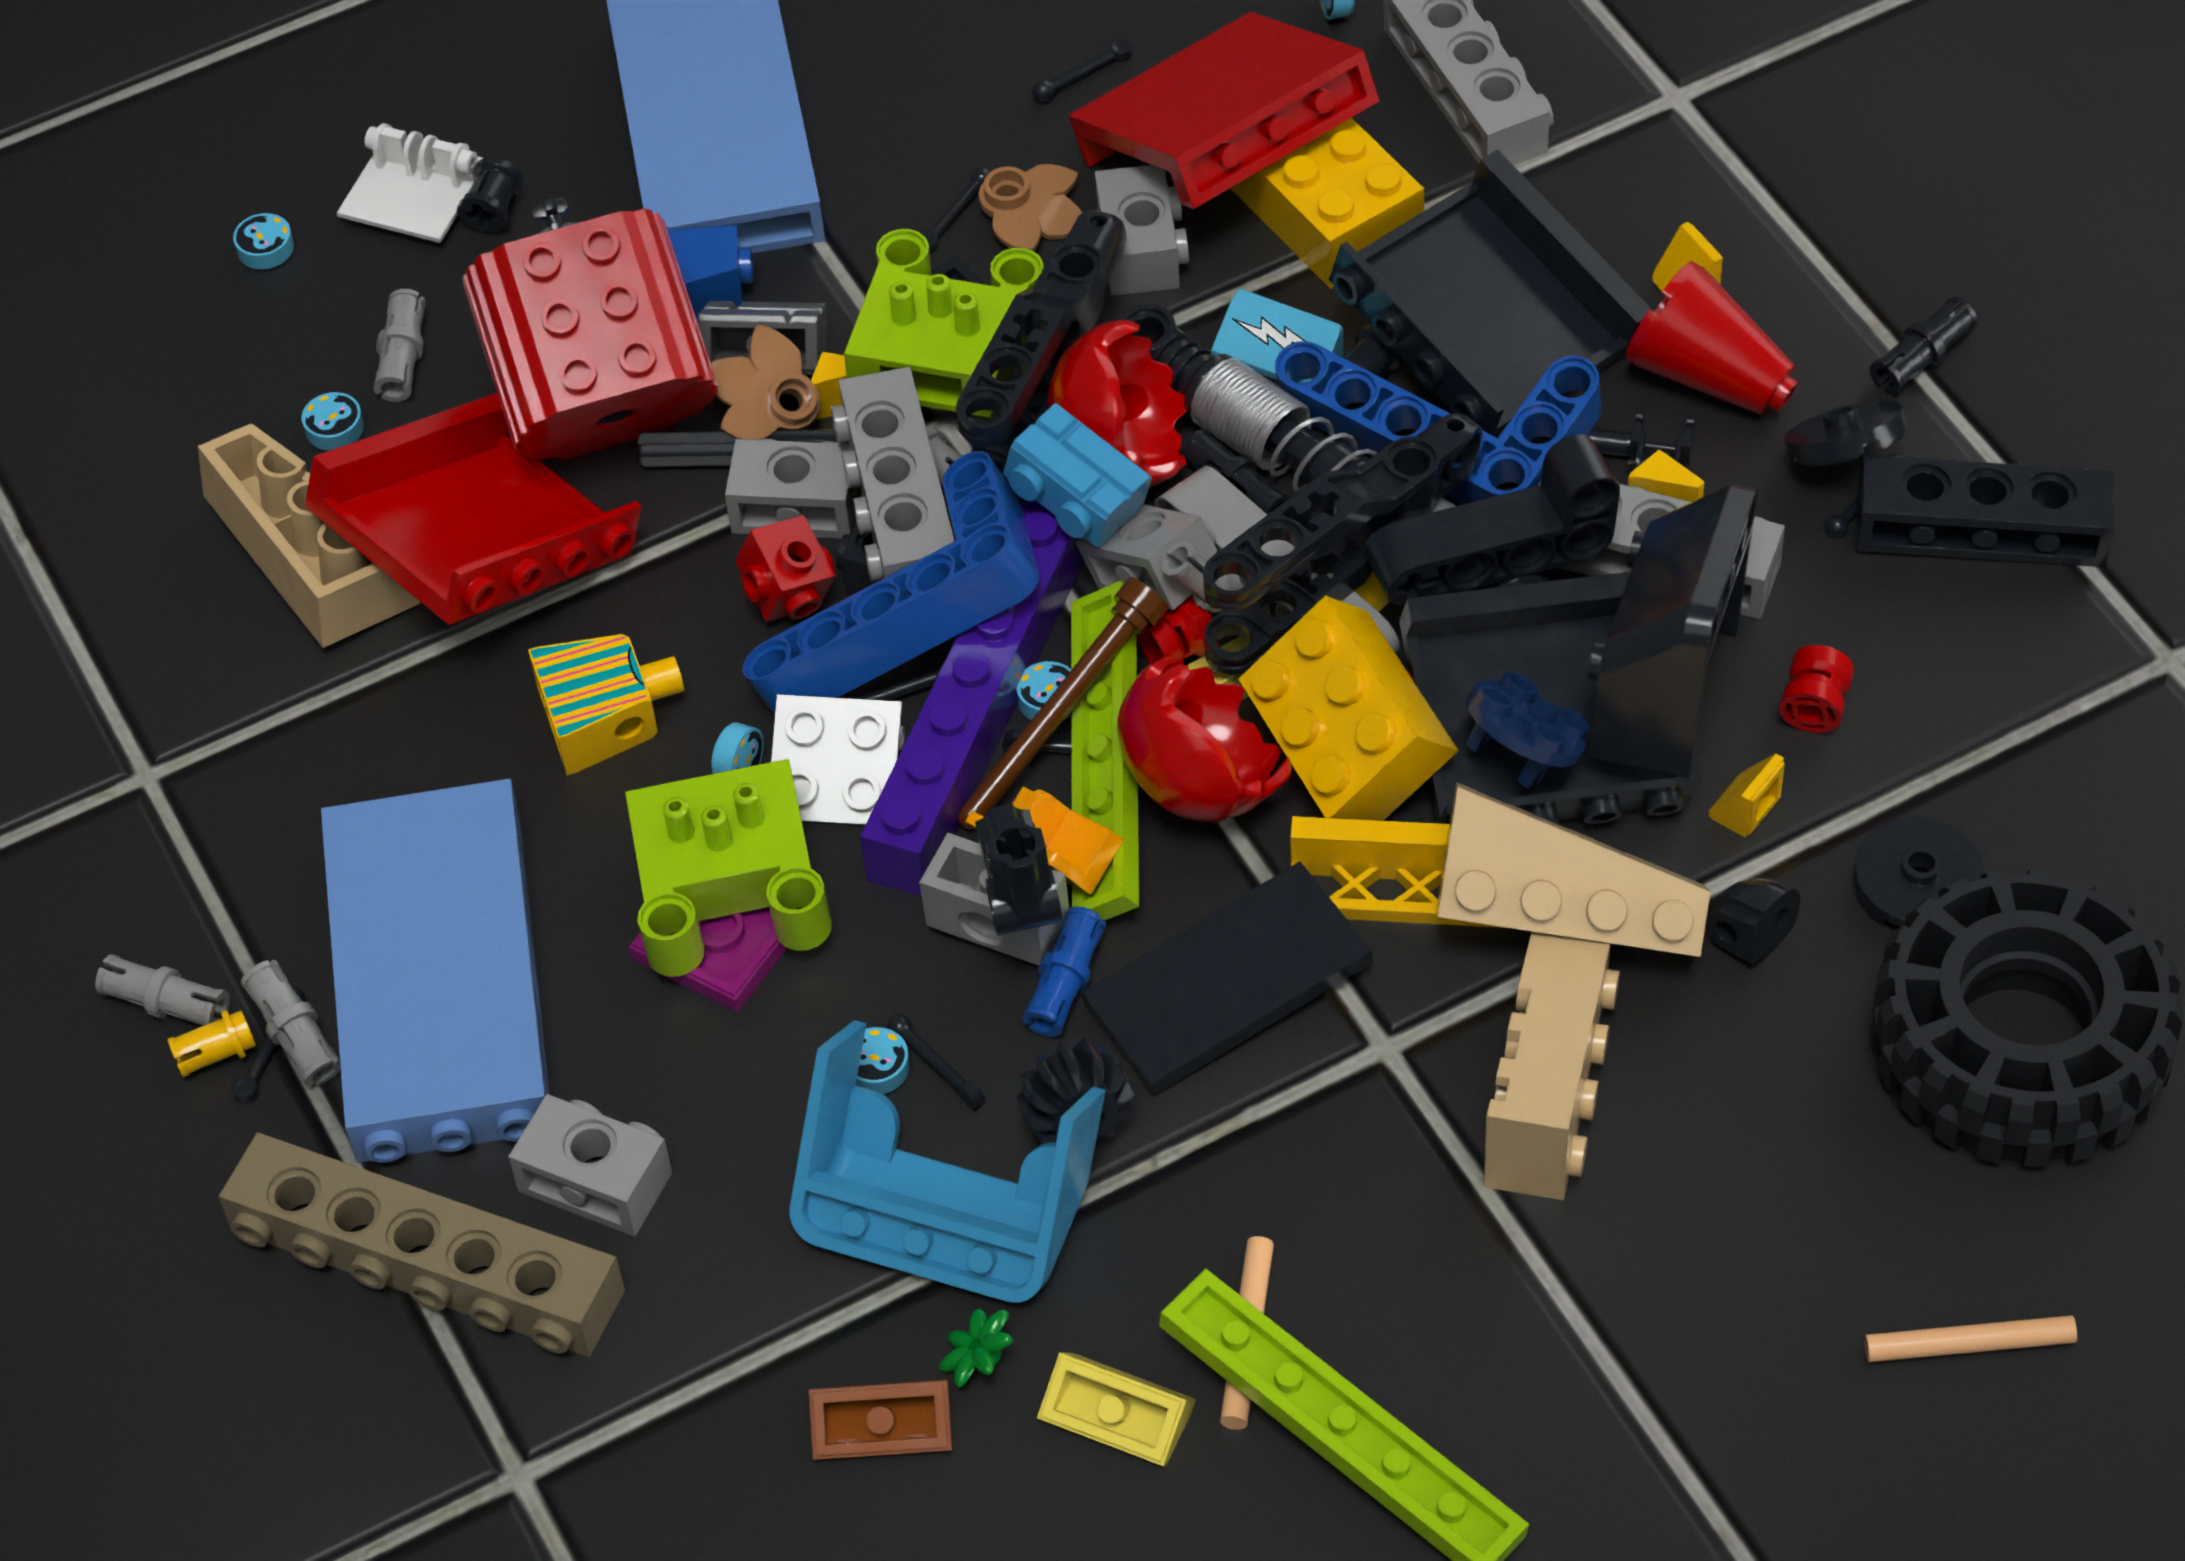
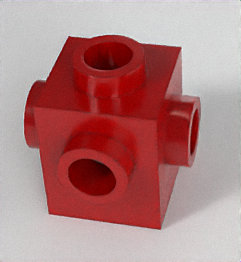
[735,515,836,622]

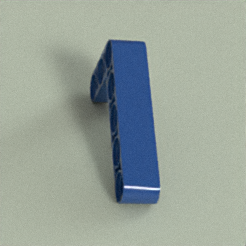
[1275,341,1601,505]
[742,451,1039,716]

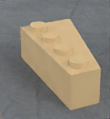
[198,423,421,648]
[1436,782,1711,957]
[1484,931,1620,1201]

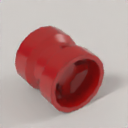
[1136,594,1220,664]
[1779,645,1855,733]

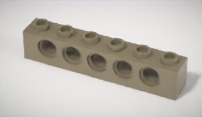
[218,1132,625,1358]

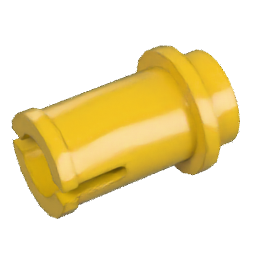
[167,1009,256,1078]

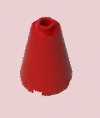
[1625,261,1799,416]

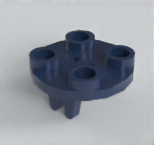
[1466,671,1590,789]

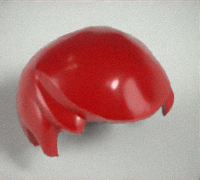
[1047,320,1187,488]
[1117,657,1291,823]

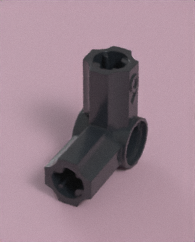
[975,804,1063,936]

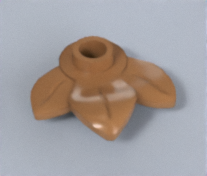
[979,164,1082,251]
[710,325,820,440]

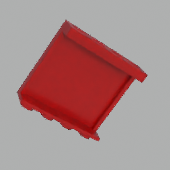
[1068,12,1379,209]
[305,393,642,625]

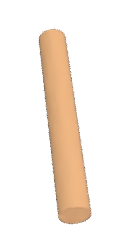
[1220,1236,1274,1430]
[1864,1315,2077,1362]

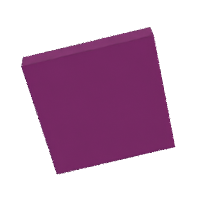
[629,907,801,1013]

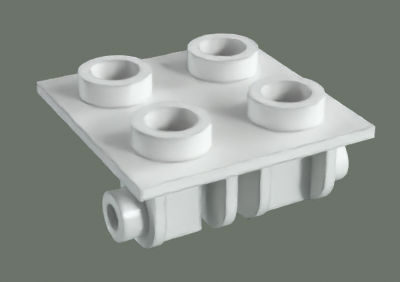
[337,123,482,243]
[771,694,905,825]

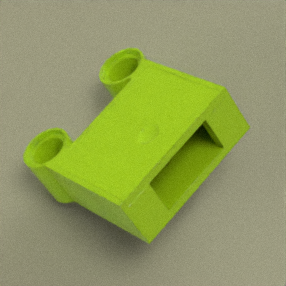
[844,229,1044,418]
[625,759,832,977]

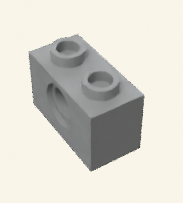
[1095,165,1189,296]
[725,439,860,539]
[1076,505,1218,610]
[919,833,1069,966]
[508,1094,673,1237]

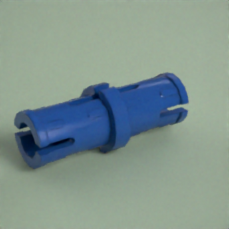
[1022,907,1106,1037]

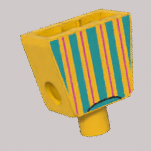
[528,634,685,776]

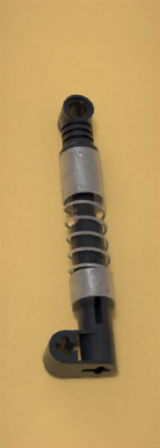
[1118,303,1550,591]

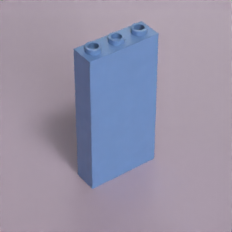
[606,0,825,254]
[321,778,550,1163]

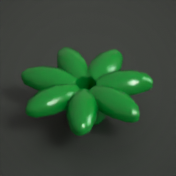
[939,1309,1013,1387]

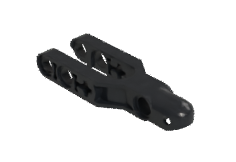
[956,210,1127,494]
[1203,413,1483,675]

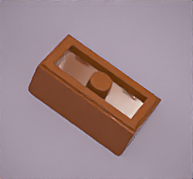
[809,1379,952,1460]

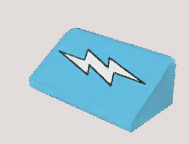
[1211,289,1344,383]

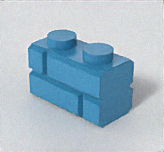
[1003,403,1152,549]

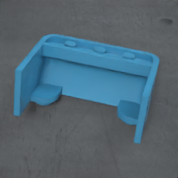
[789,1020,1106,1303]

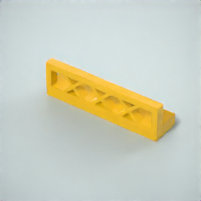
[1290,816,1506,928]

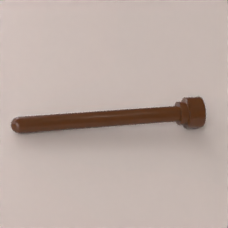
[958,577,1169,830]

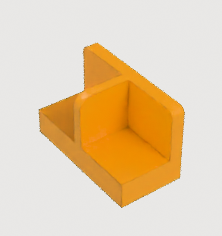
[965,786,1124,895]

